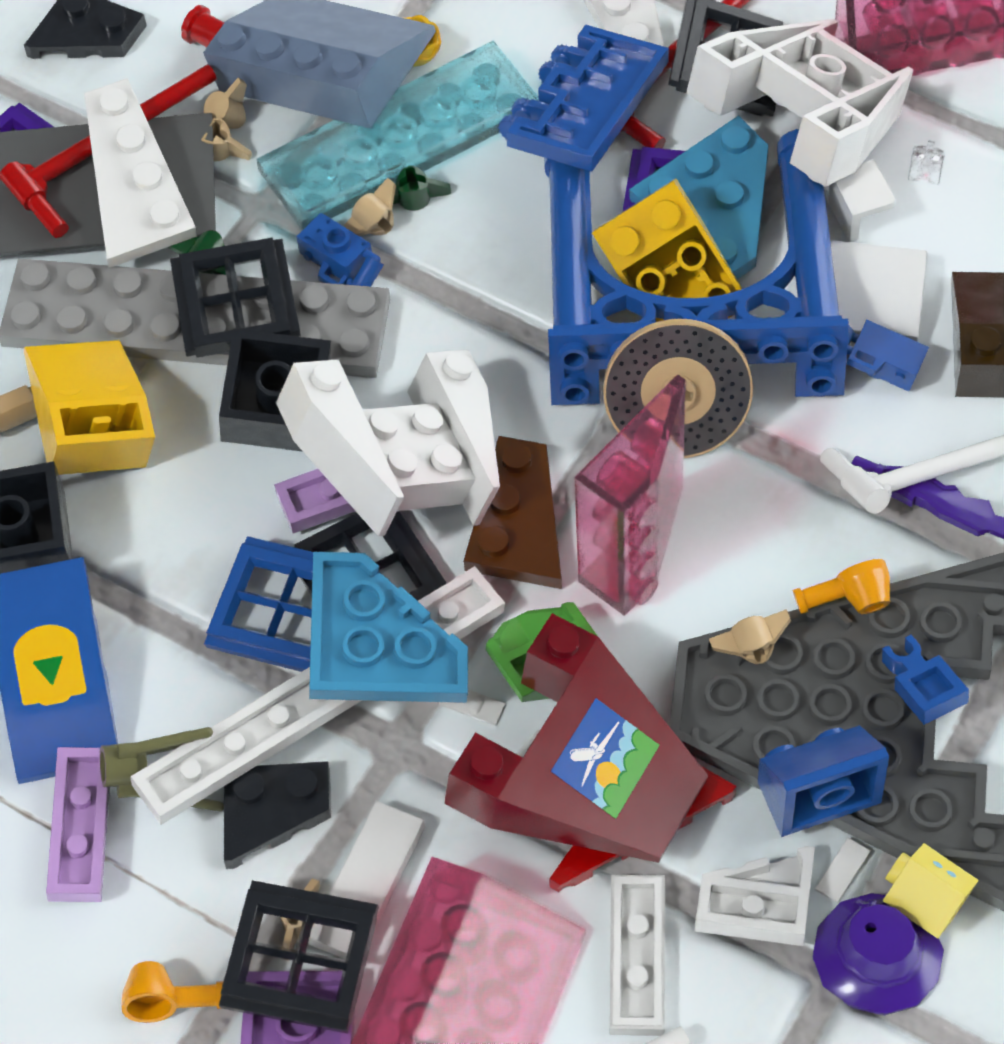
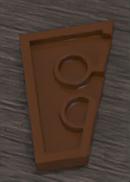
[463,436,562,589]

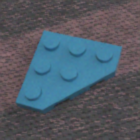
[629,115,768,279]
[309,552,468,703]

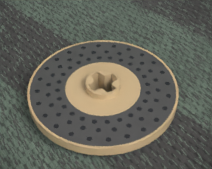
[603,319,753,459]

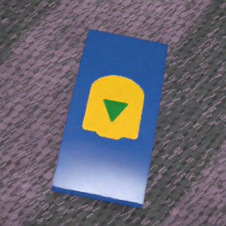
[0,557,118,784]

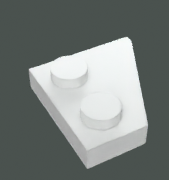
[695,846,815,946]

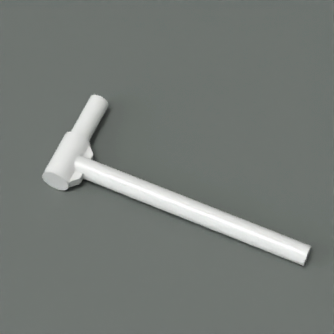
[820,435,1004,514]

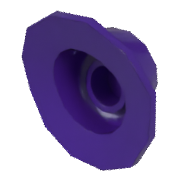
[812,893,944,1016]

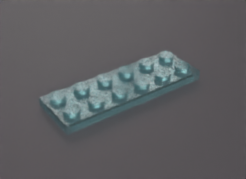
[256,40,539,230]

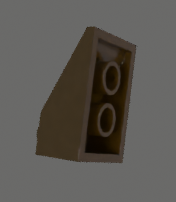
[951,271,1004,398]

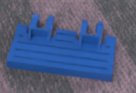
[498,25,669,172]

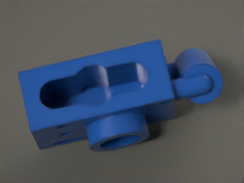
[296,213,384,287]
[846,320,929,392]

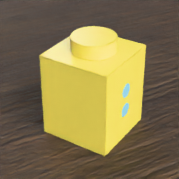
[883,843,979,939]

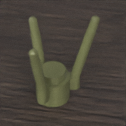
[99,727,224,812]

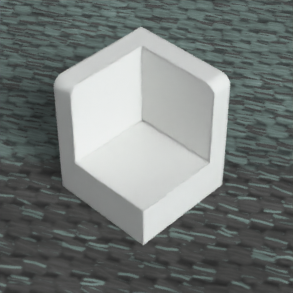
[828,159,895,242]

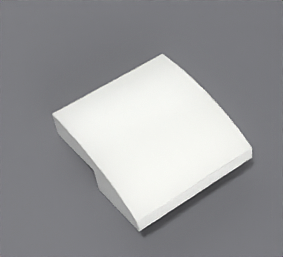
[831,241,927,341]

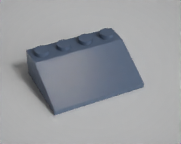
[203,0,436,129]

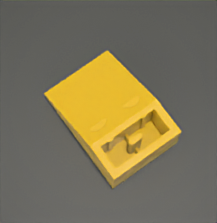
[592,178,742,322]
[23,340,155,475]

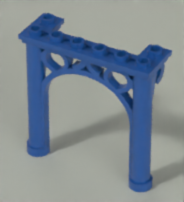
[544,129,849,405]

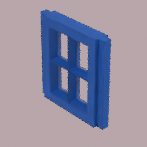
[204,536,313,672]

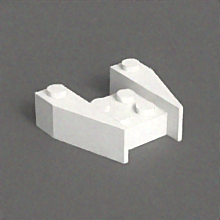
[686,19,913,187]
[276,350,500,536]

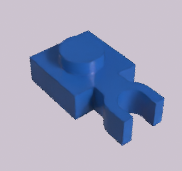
[882,634,969,725]

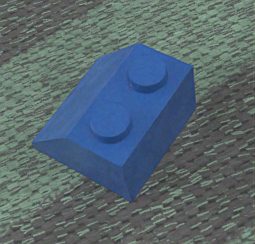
[758,725,889,837]

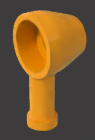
[792,559,890,614]
[121,961,224,1023]

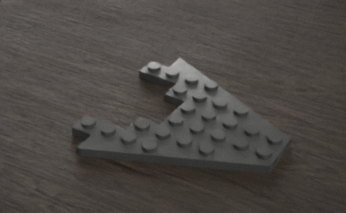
[670,552,1004,912]

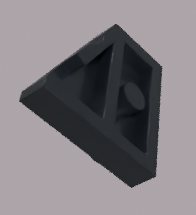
[24,0,147,59]
[224,761,331,869]

